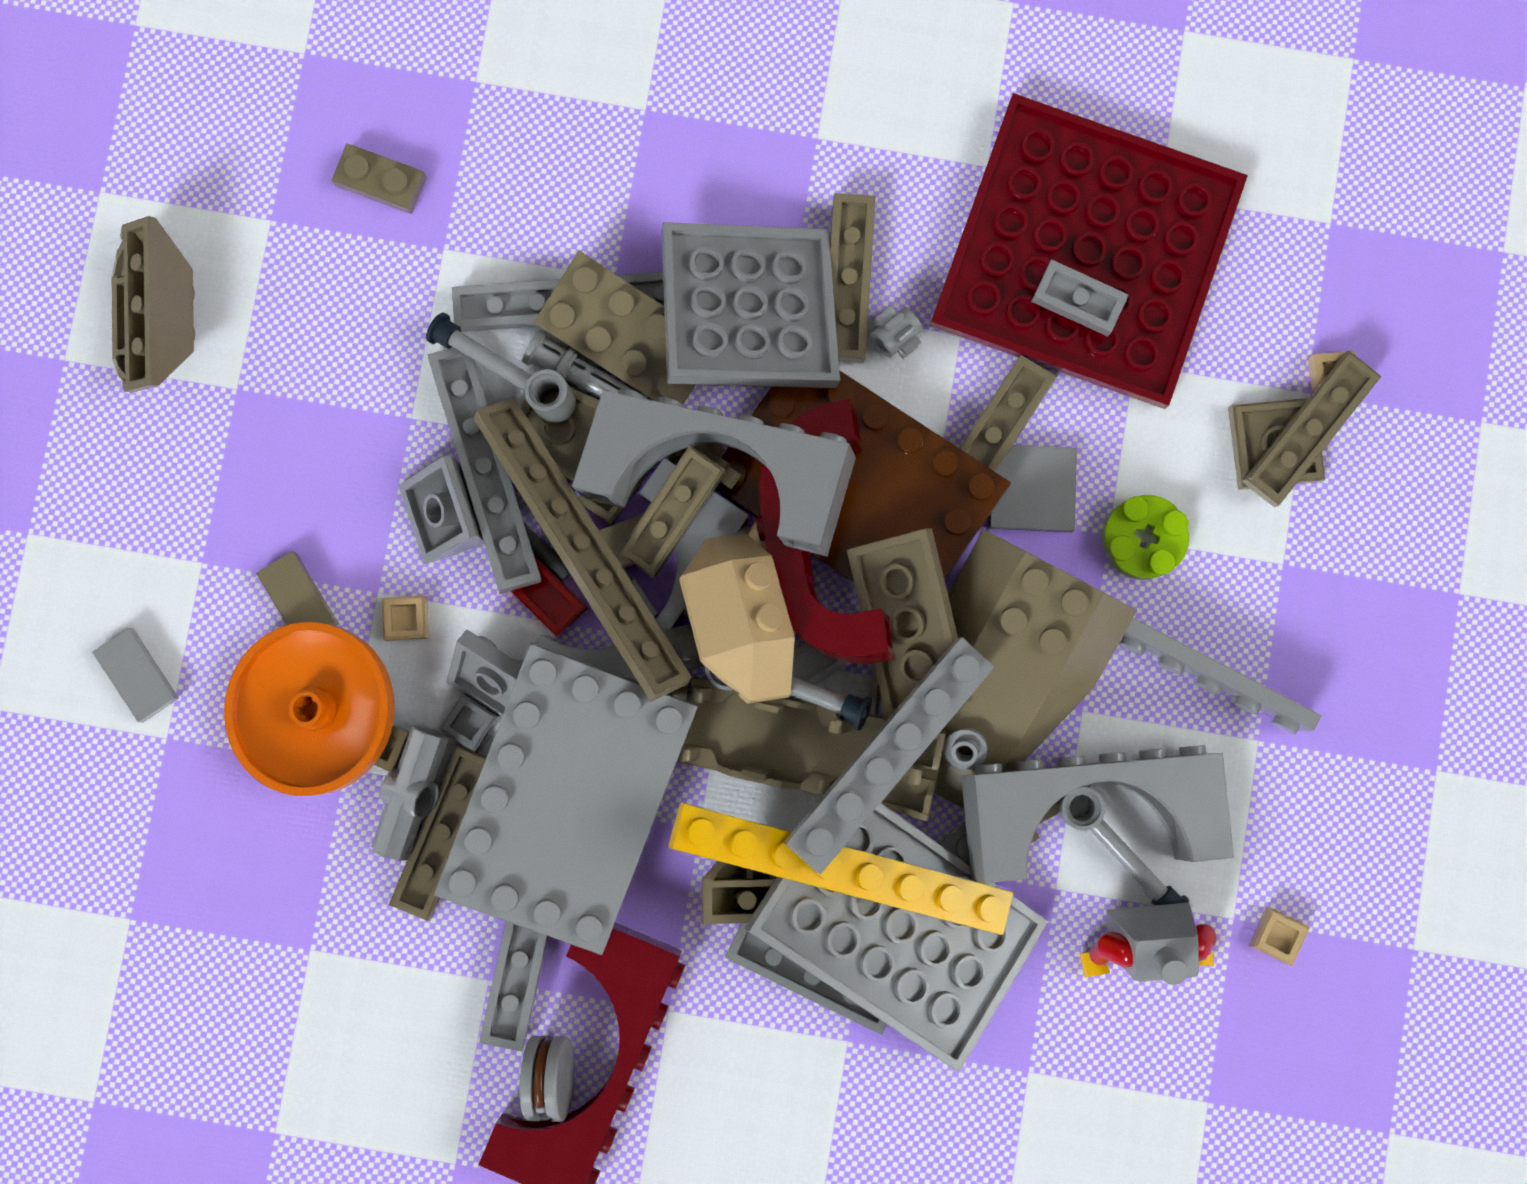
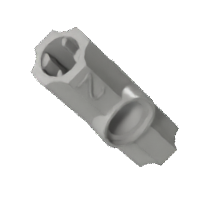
[371,725,449,861]

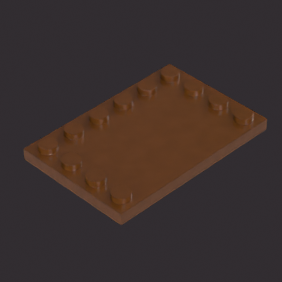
[715,370,1011,584]

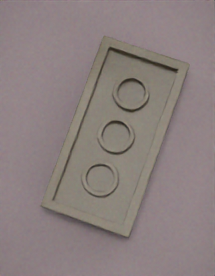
[534,250,696,405]
[847,528,973,719]

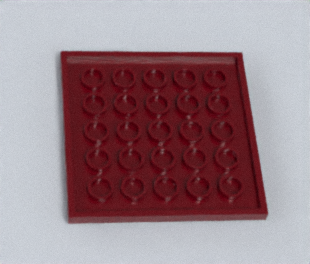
[929,93,1248,409]

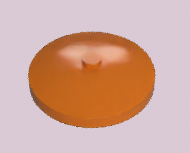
[224,622,395,796]

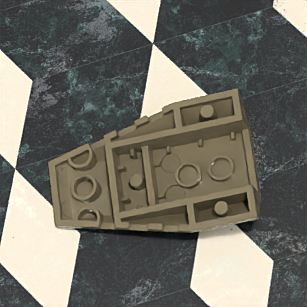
[934,529,1137,809]

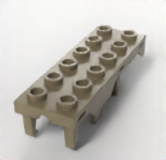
[677,677,947,821]

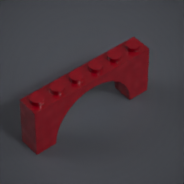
[478,922,686,1184]

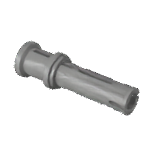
[522,330,648,399]

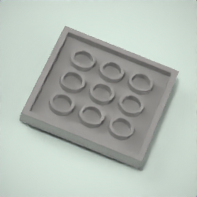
[661,222,840,388]

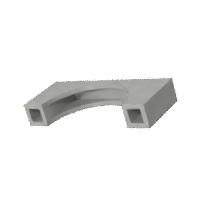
[572,388,856,556]
[535,458,751,679]
[961,745,1234,883]

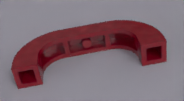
[756,399,895,664]

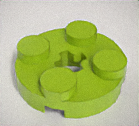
[1102,495,1189,580]

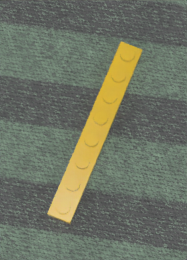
[668,802,1014,935]

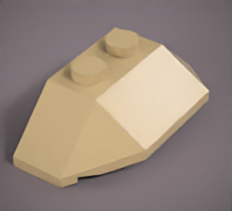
[679,534,795,704]

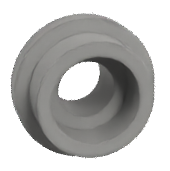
[943,727,988,770]

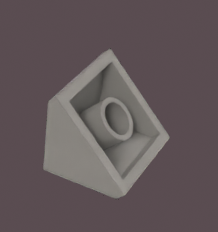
[398,455,484,564]

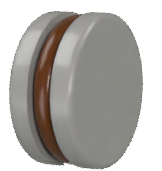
[519,1036,575,1122]

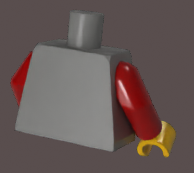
[1080,903,1216,985]

